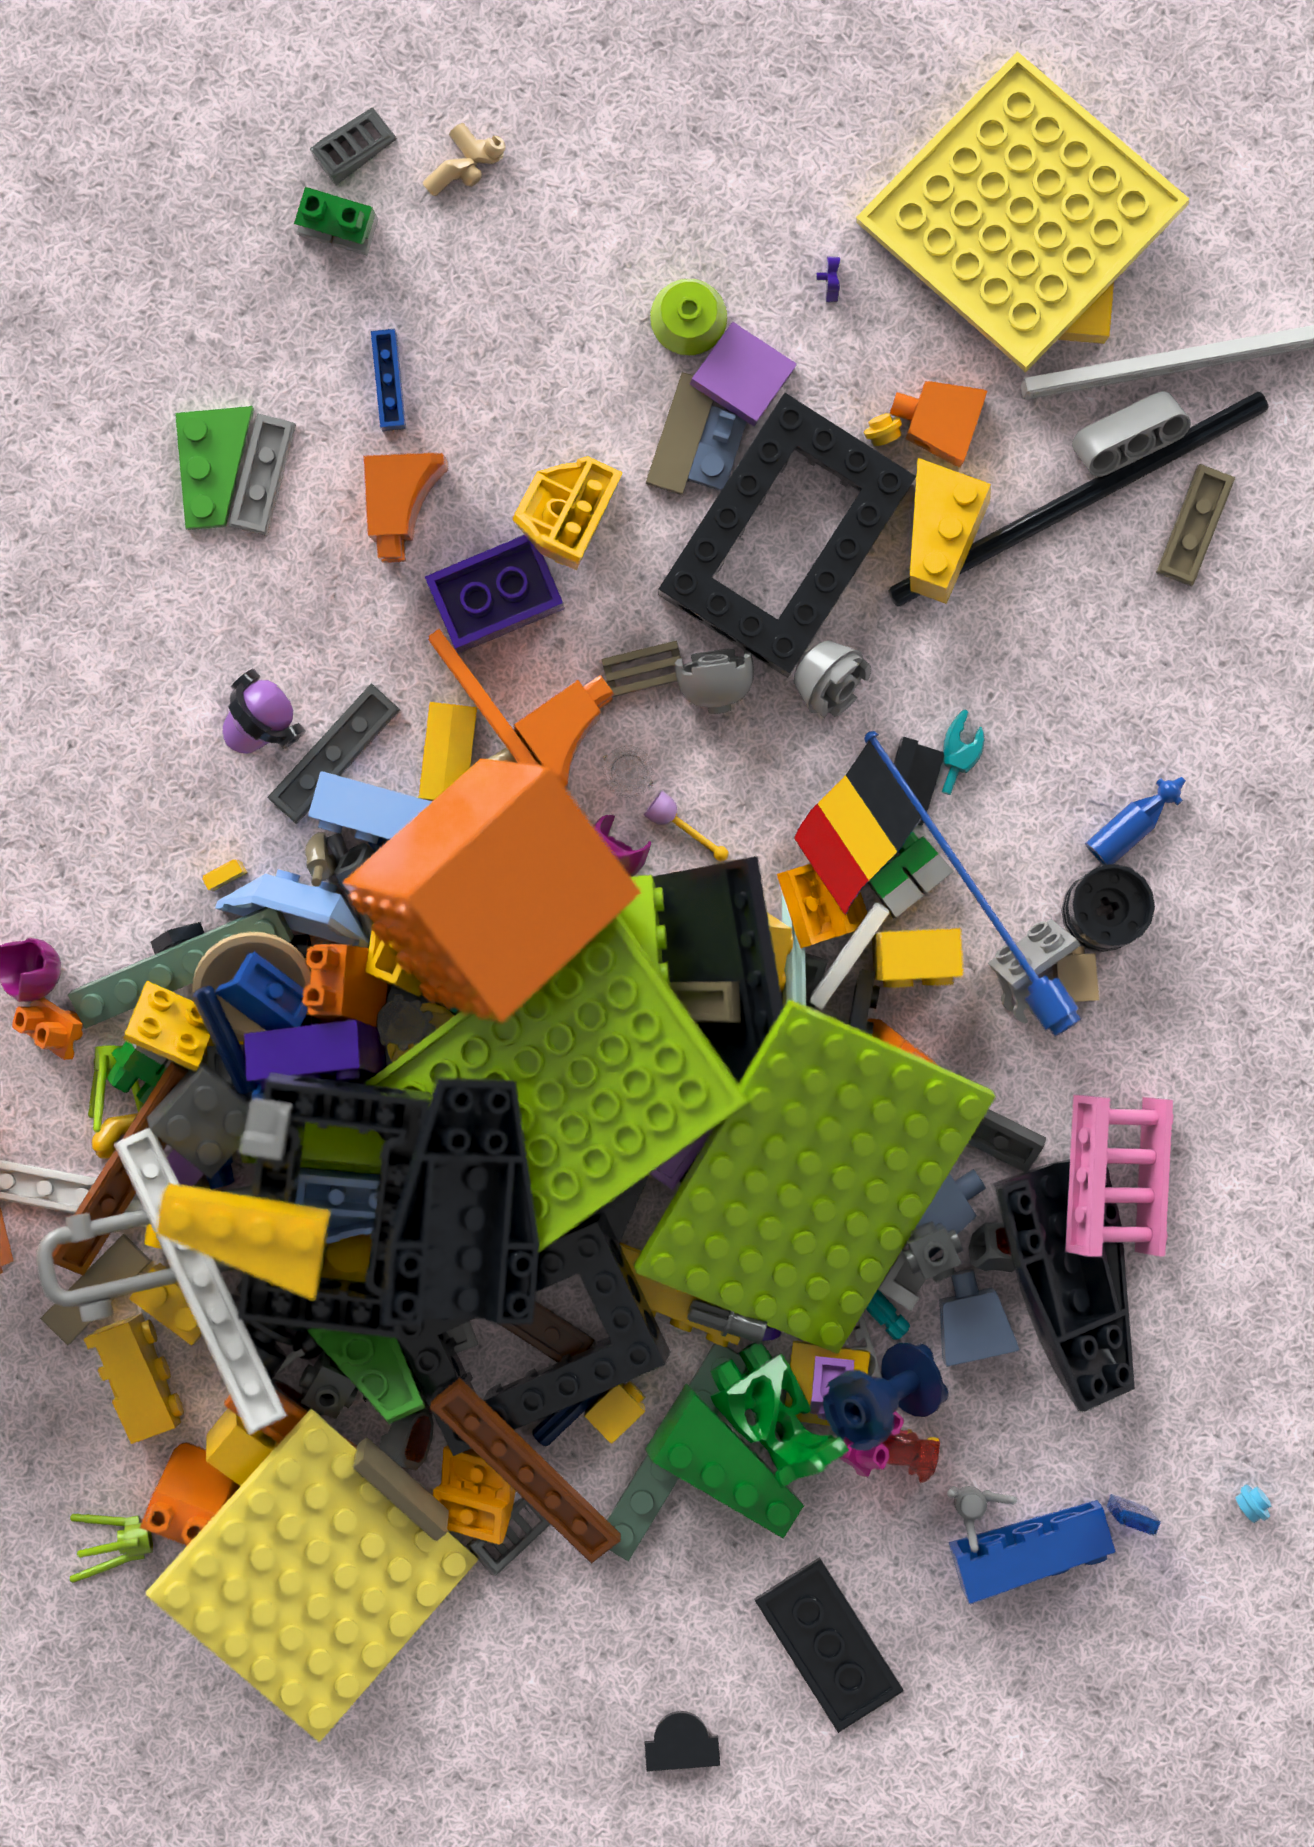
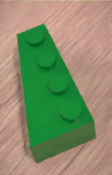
[645,1383,804,1539]

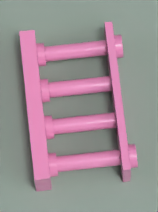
[1065,1095,1173,1256]

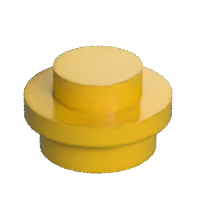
[864,413,902,446]

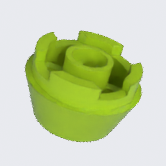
[650,279,727,356]

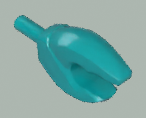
[942,709,985,795]

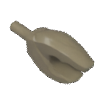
[305,832,337,887]

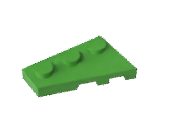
[175,406,254,530]
[307,1328,425,1424]

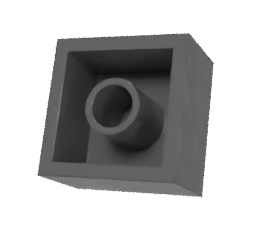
[147,1060,251,1179]

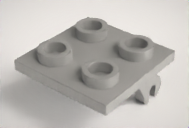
[988,919,1081,1023]

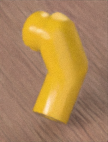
[91,1113,138,1159]

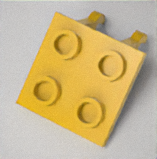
[123,981,210,1071]

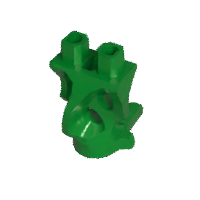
[710,1342,849,1488]

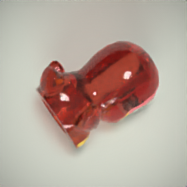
[882,1429,940,1483]

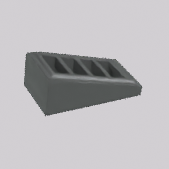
[310,107,397,186]
[466,1497,550,1576]

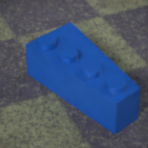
[948,1500,1116,1604]

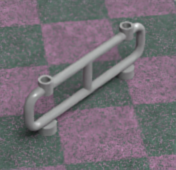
[36,1185,253,1322]

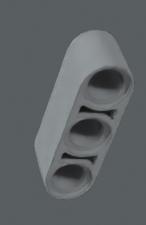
[1072,391,1191,477]

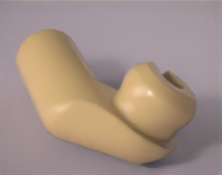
[449,123,506,164]

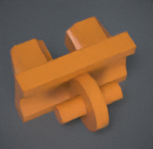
[12,997,83,1060]

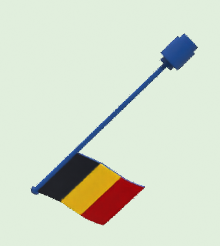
[794,731,1081,1037]

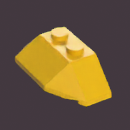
[512,456,623,571]

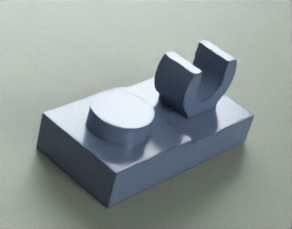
[688,406,747,491]

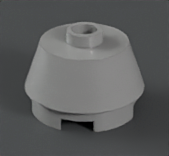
[793,640,871,718]

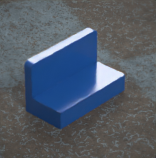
[215,952,308,1031]

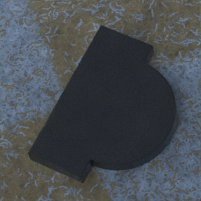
[644,1711,720,1772]

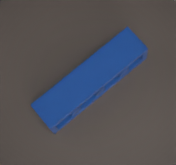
[371,329,406,431]

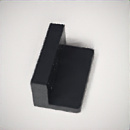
[894,737,944,826]

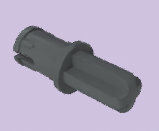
[687,1298,767,1345]

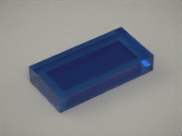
[1106,1494,1161,1535]

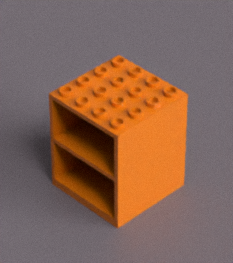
[342,758,641,1023]

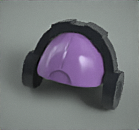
[223,669,306,754]

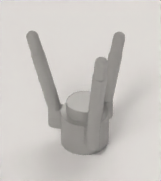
[947,1486,1017,1552]

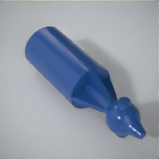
[1085,777,1186,866]

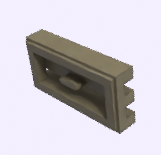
[602,640,681,697]

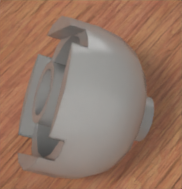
[674,649,754,714]

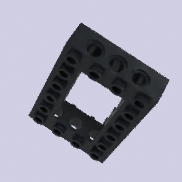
[658,392,916,678]
[238,1073,431,1338]
[397,1211,670,1456]

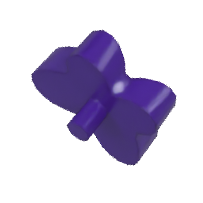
[816,256,840,302]

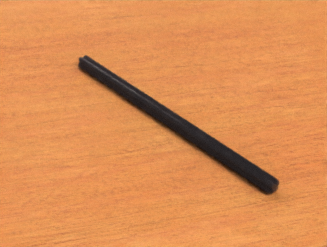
[888,392,1269,606]

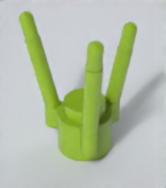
[88,1045,144,1133]
[70,1514,153,1583]

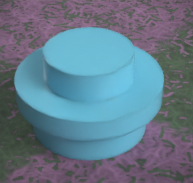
[1235,1484,1271,1523]

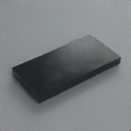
[754,1557,904,1733]

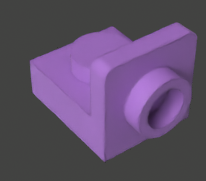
[810,1356,854,1420]

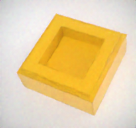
[202,859,248,891]

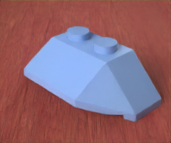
[215,869,370,948]

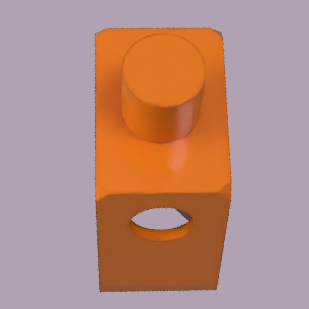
[889,381,988,467]

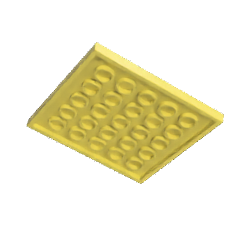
[856,51,1189,372]
[146,1409,479,1743]

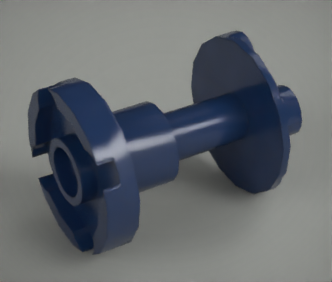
[823,1343,948,1451]

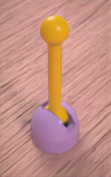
[644,791,729,861]

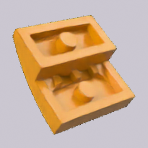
[777,864,867,949]
[433,1445,516,1545]

